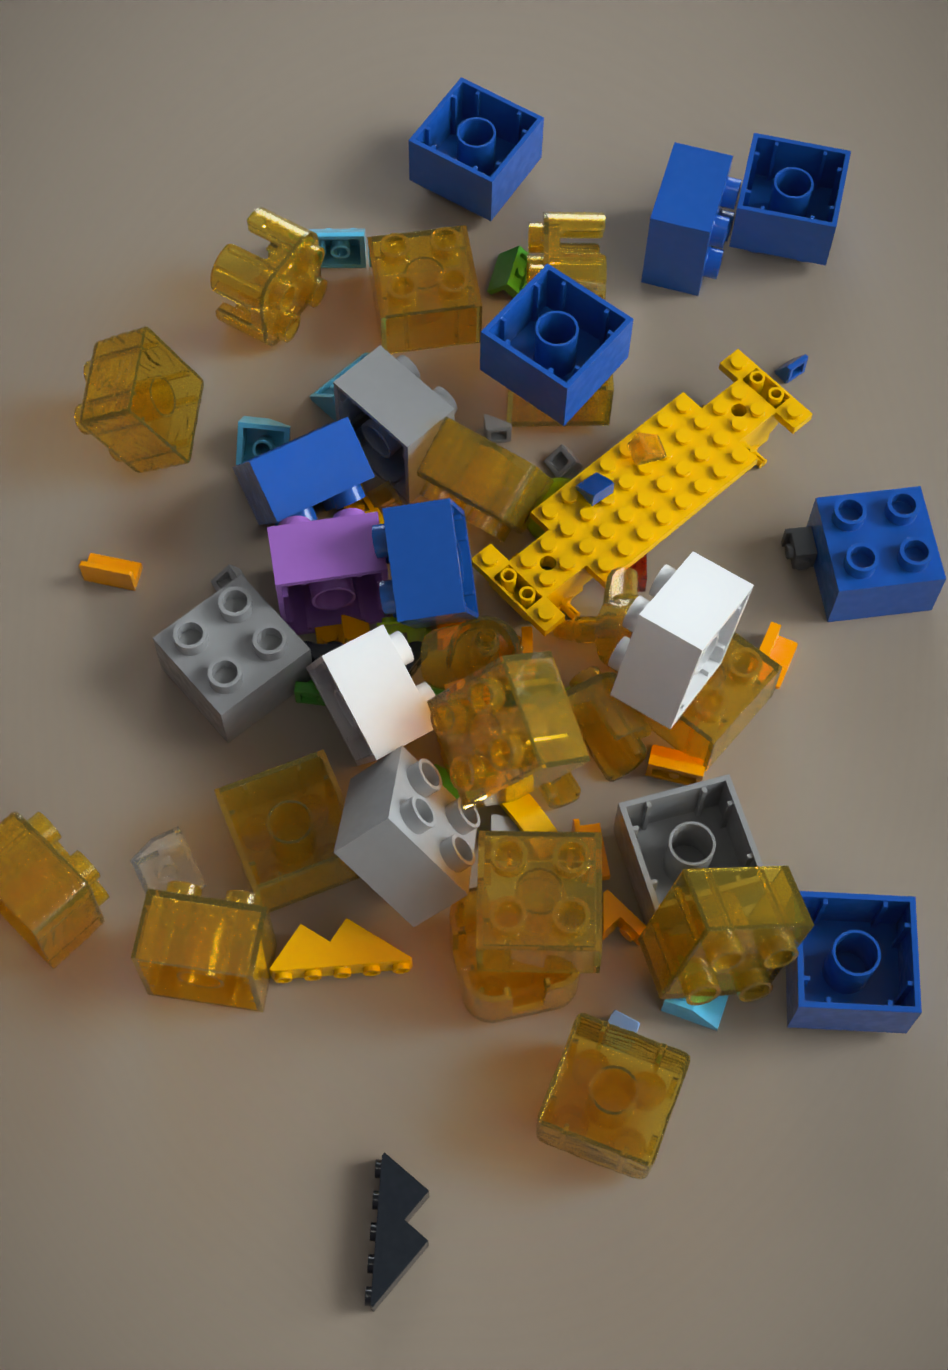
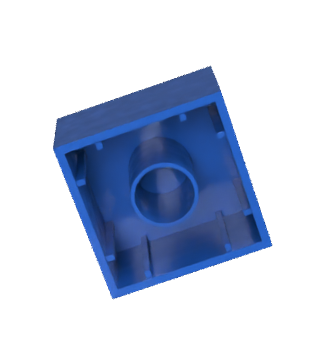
[408,77,544,221]
[729,133,851,266]
[641,142,742,296]
[480,263,634,426]
[232,417,375,526]
[806,486,946,622]
[372,498,479,629]
[785,891,922,1033]

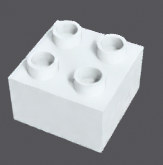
[608,552,754,729]
[306,625,441,766]

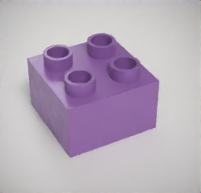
[267,508,390,635]

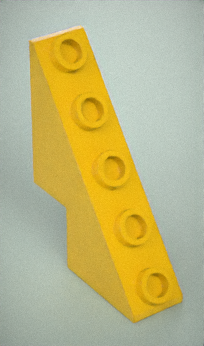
[269,918,413,983]

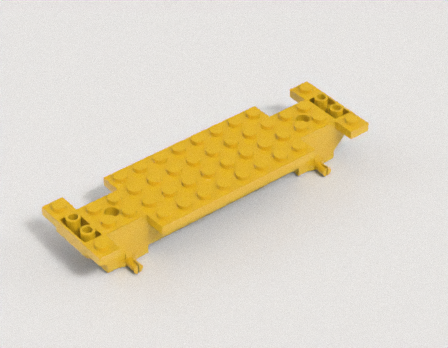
[471,349,813,637]

